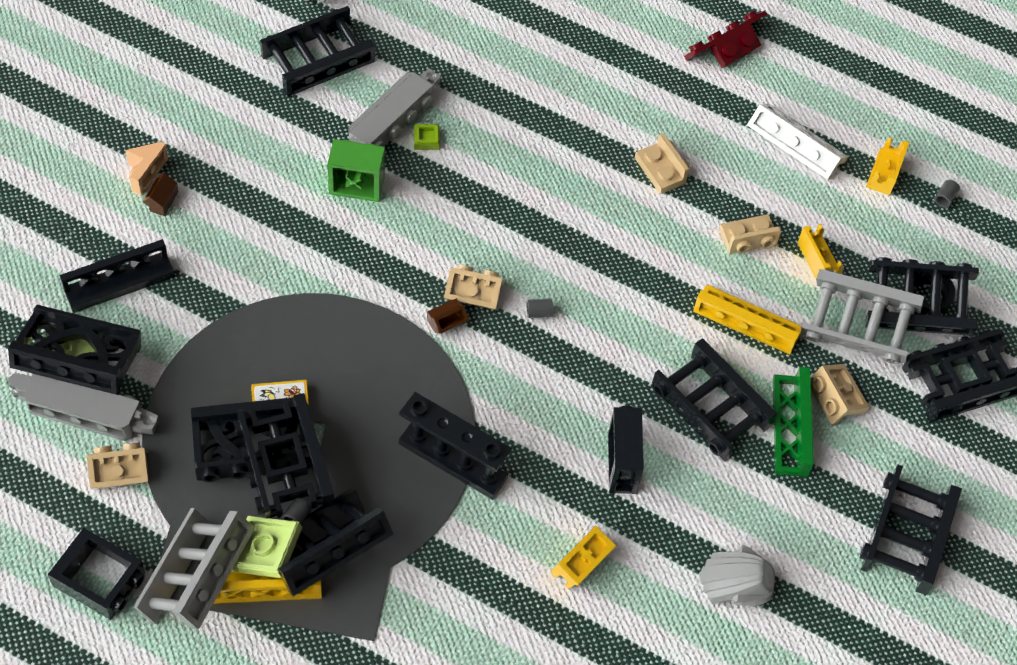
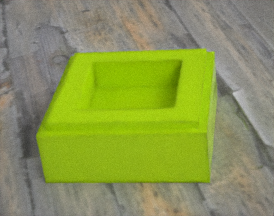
[414,124,440,150]

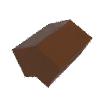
[142,173,179,216]
[427,298,469,334]

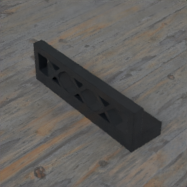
[59,239,175,313]

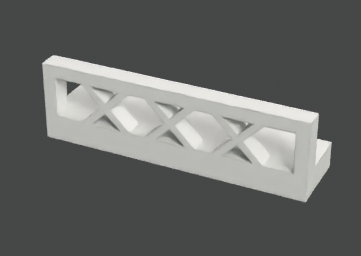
[747,104,849,179]

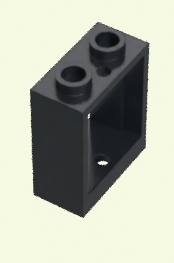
[608,405,644,494]
[47,528,145,620]

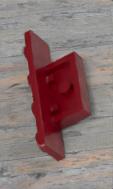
[684,10,767,68]

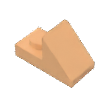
[126,142,168,196]

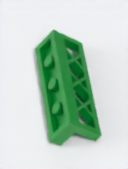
[773,367,814,477]

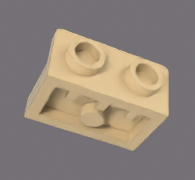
[635,133,689,194]
[719,214,781,254]
[444,264,503,310]
[810,364,870,425]
[86,443,149,489]

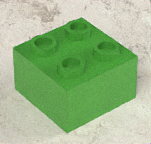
[327,139,385,202]

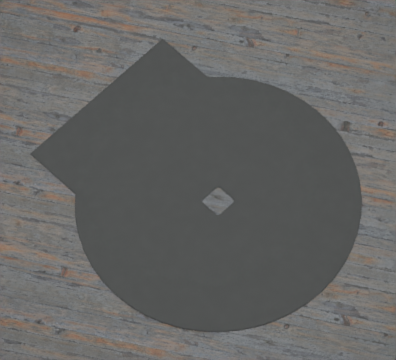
[142,293,475,641]

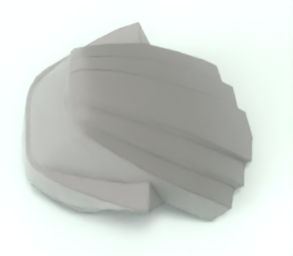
[700,545,775,607]

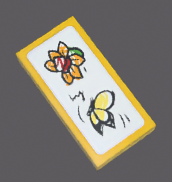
[251,380,309,408]

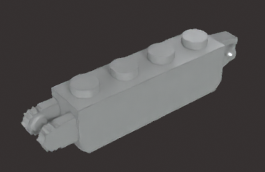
[348,69,441,147]
[8,373,159,441]

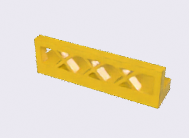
[693,284,801,355]
[213,572,322,604]

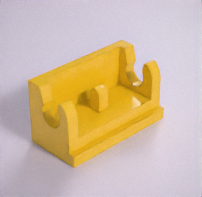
[866,138,910,196]
[797,224,844,278]
[550,525,616,588]

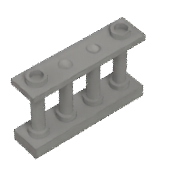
[801,268,924,364]
[133,508,255,630]

